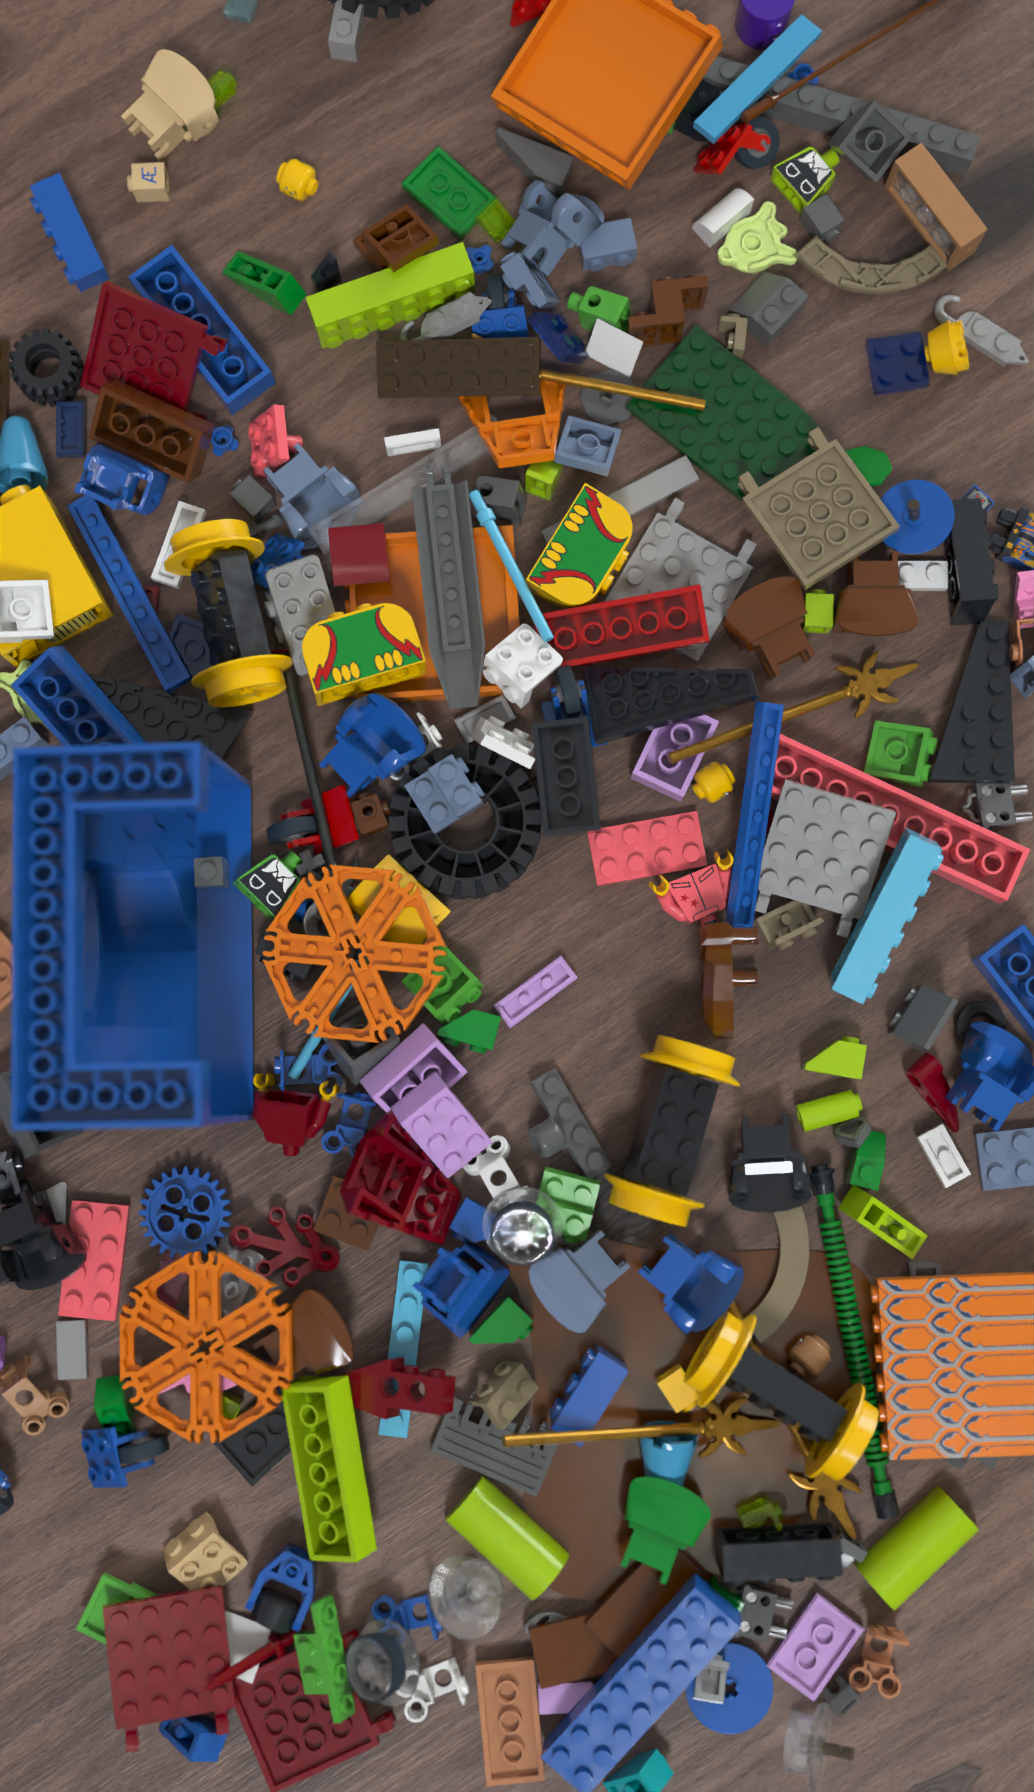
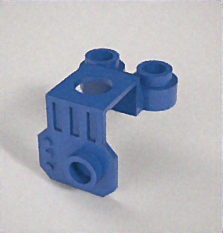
[274,1044,343,1094]
[321,1091,377,1157]
[371,1593,444,1651]

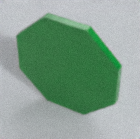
[845,446,892,487]

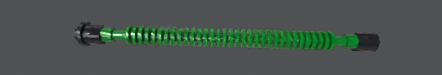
[809,1163,900,1520]

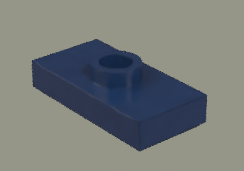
[56,401,86,458]

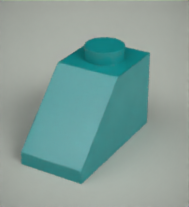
[603,1749,674,1792]

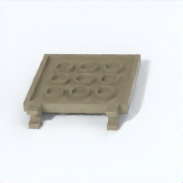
[738,427,900,590]

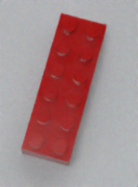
[534,584,710,671]

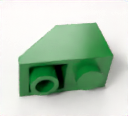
[437,1010,501,1054]
[94,1375,136,1436]

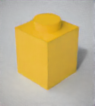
[655,1363,698,1413]

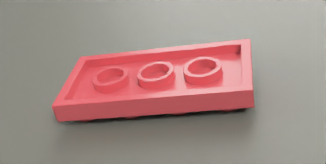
[587,811,708,886]
[58,1199,131,1321]

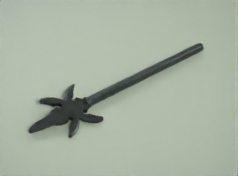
[283,672,359,946]

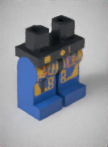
[990,507,1034,572]

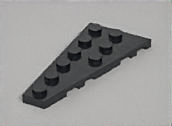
[928,621,1015,784]
[87,673,253,760]

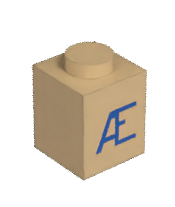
[127,162,170,202]

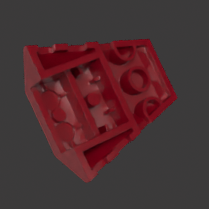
[340,1111,462,1245]

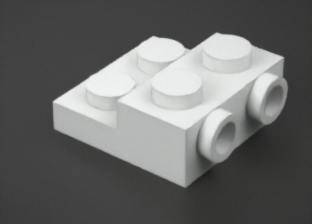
[0,580,54,643]
[471,715,535,769]

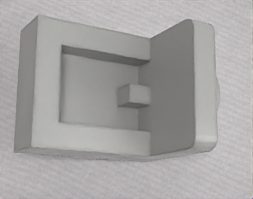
[692,1655,730,1704]

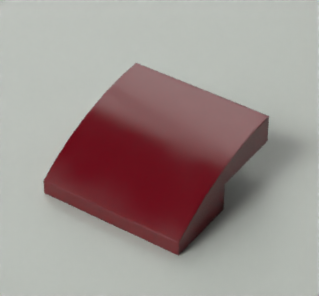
[328,523,390,586]

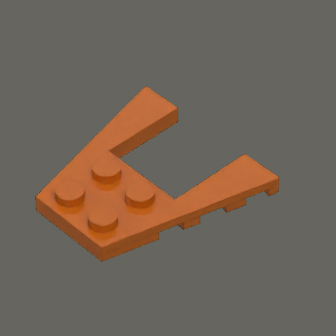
[458,380,566,468]

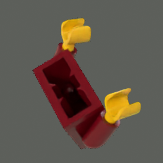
[252,1073,340,1157]

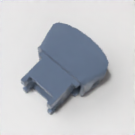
[501,180,605,276]
[263,443,362,551]
[528,1229,630,1333]

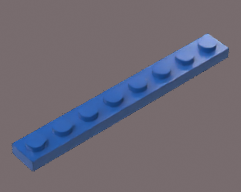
[67,495,192,694]
[725,701,784,928]

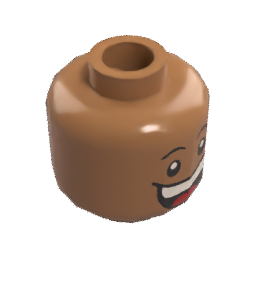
[788,1335,831,1379]

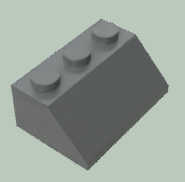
[0,1069,83,1160]

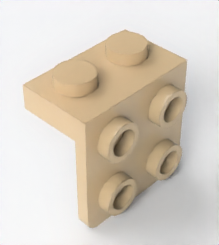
[162,1511,247,1590]

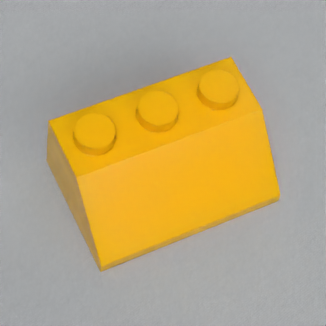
[347,854,451,945]

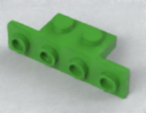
[293,1595,355,1723]

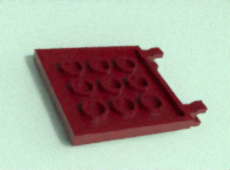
[80,281,227,421]
[103,1584,235,1753]
[233,1628,396,1792]

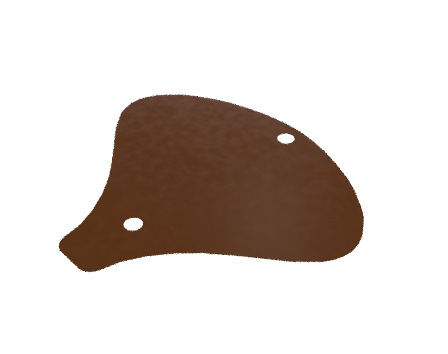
[501,1211,879,1603]

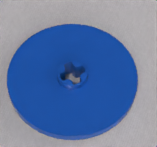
[685,1642,773,1734]

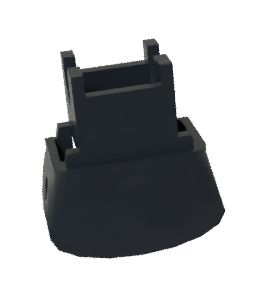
[728,1114,813,1213]
[0,1190,87,1290]

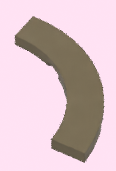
[794,236,948,294]
[743,1207,809,1343]

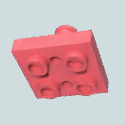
[248,404,303,478]

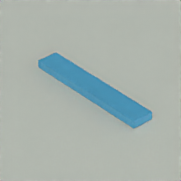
[693,14,822,144]

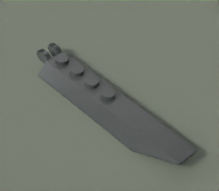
[411,464,485,709]

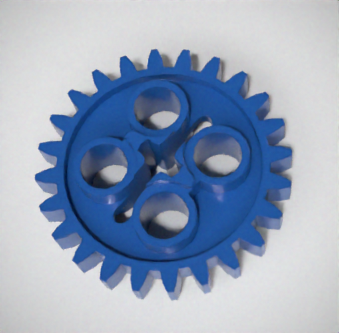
[138,1166,233,1259]

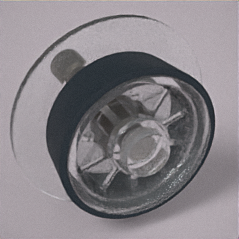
[482,1187,563,1266]
[345,1619,420,1706]

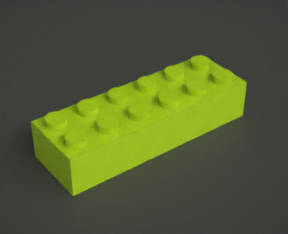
[305,242,475,349]
[281,1376,377,1563]

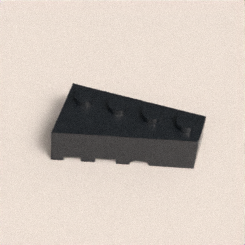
[944,498,999,626]

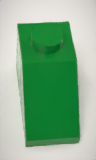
[844,1130,886,1191]
[469,1294,534,1344]

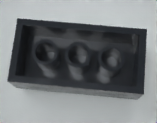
[531,717,602,838]
[715,1523,843,1585]

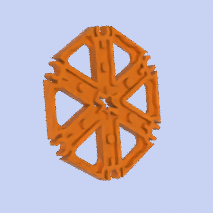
[263,865,447,1043]
[119,1251,293,1443]

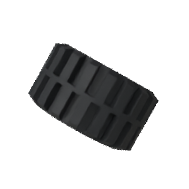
[8,328,84,407]

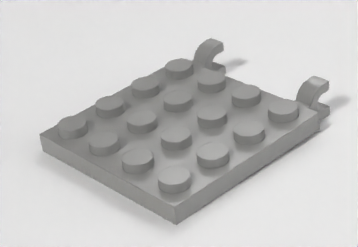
[605,498,757,663]
[755,779,896,938]

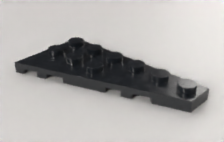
[582,666,760,745]

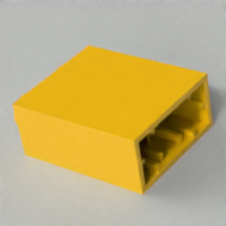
[0,485,114,667]

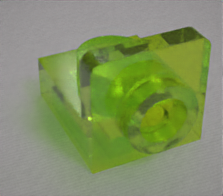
[736,1496,784,1531]

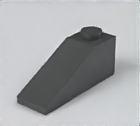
[496,127,574,198]

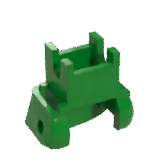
[620,1477,711,1585]

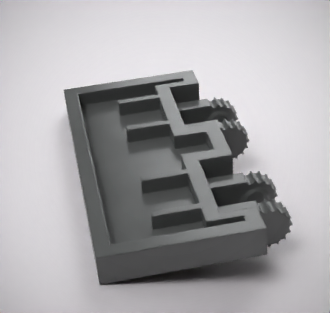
[430,1391,558,1497]

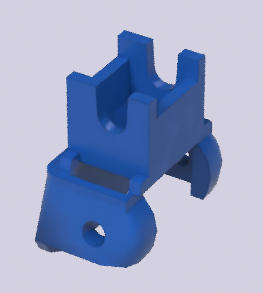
[74,443,171,516]
[319,692,426,797]
[945,1022,1034,1131]
[638,1233,744,1334]
[412,1243,510,1338]

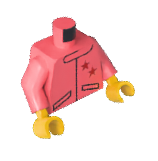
[648,849,734,926]

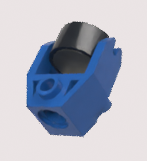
[245,1542,317,1633]

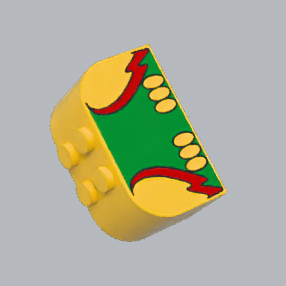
[526,483,632,610]
[302,603,426,706]

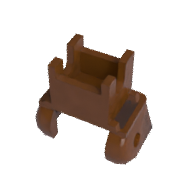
[832,551,920,636]
[722,576,815,681]
[252,1285,354,1379]

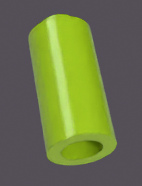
[795,1090,863,1133]

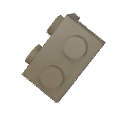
[754,900,824,951]
[470,1360,539,1430]

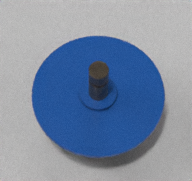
[880,480,955,555]

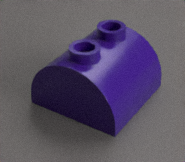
[734,0,795,50]

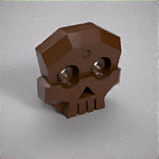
[699,922,758,1039]

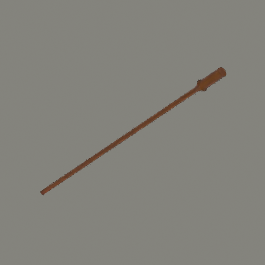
[740,0,941,123]

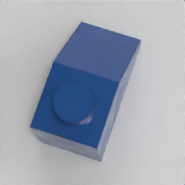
[449,1196,516,1243]
[159,1714,228,1762]

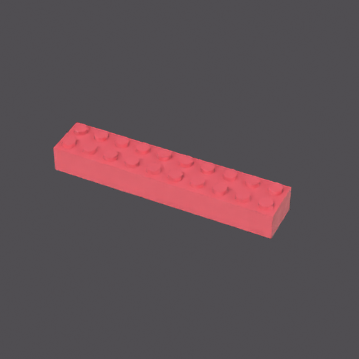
[771,734,1030,904]

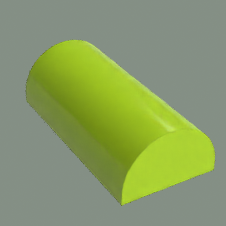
[445,1474,569,1600]
[854,1485,979,1611]

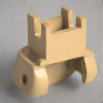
[121,49,219,162]

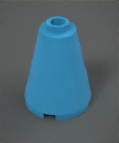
[0,415,48,494]
[640,1421,698,1486]

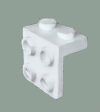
[482,624,563,708]

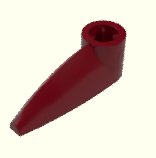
[905,1052,959,1133]

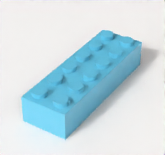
[829,827,944,1004]

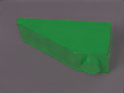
[222,251,307,316]

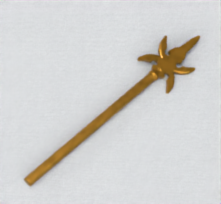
[471,333,706,411]
[667,651,918,764]
[726,1300,862,1540]
[502,1396,779,1458]

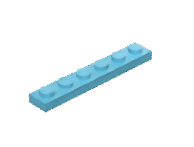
[378,1259,429,1438]

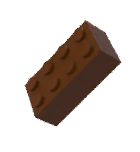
[88,380,215,483]

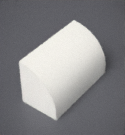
[692,188,754,248]

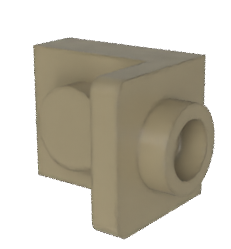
[718,314,748,360]

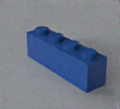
[29,173,110,292]

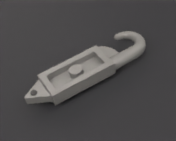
[399,292,492,341]
[934,295,1029,367]

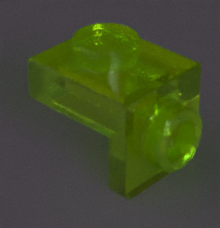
[474,198,517,244]

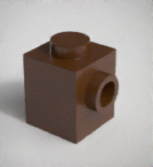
[350,792,390,838]

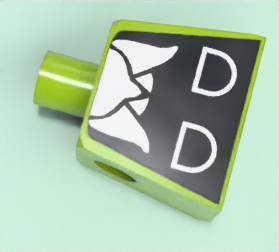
[770,147,840,215]

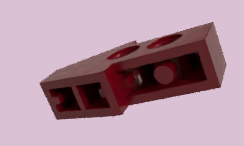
[338,1356,456,1419]

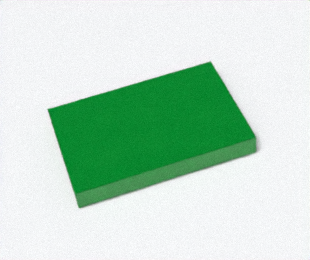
[401,146,497,241]

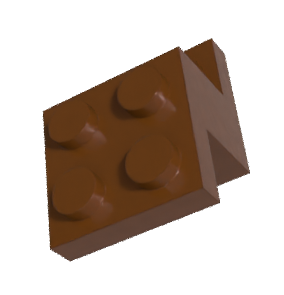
[353,204,439,272]
[626,274,709,347]

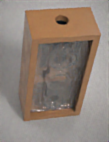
[884,143,988,271]

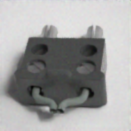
[962,783,1033,831]
[732,1582,793,1642]

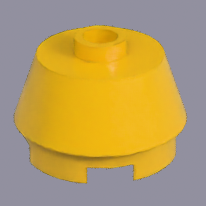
[924,320,969,375]

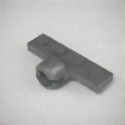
[528,1068,612,1179]

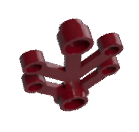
[229,1206,340,1287]

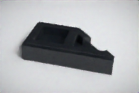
[311,252,341,293]

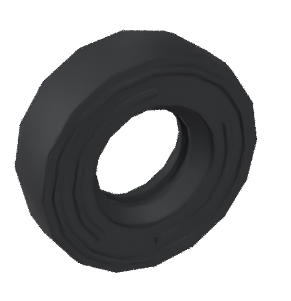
[954,1001,1007,1044]

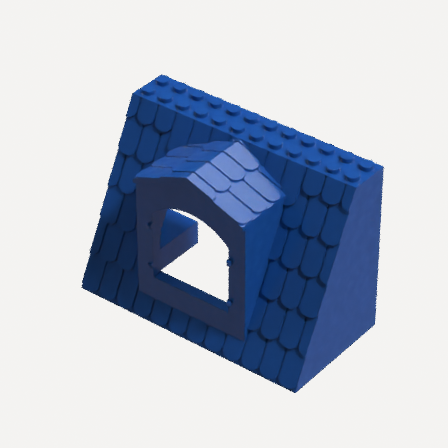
[11,742,254,1130]

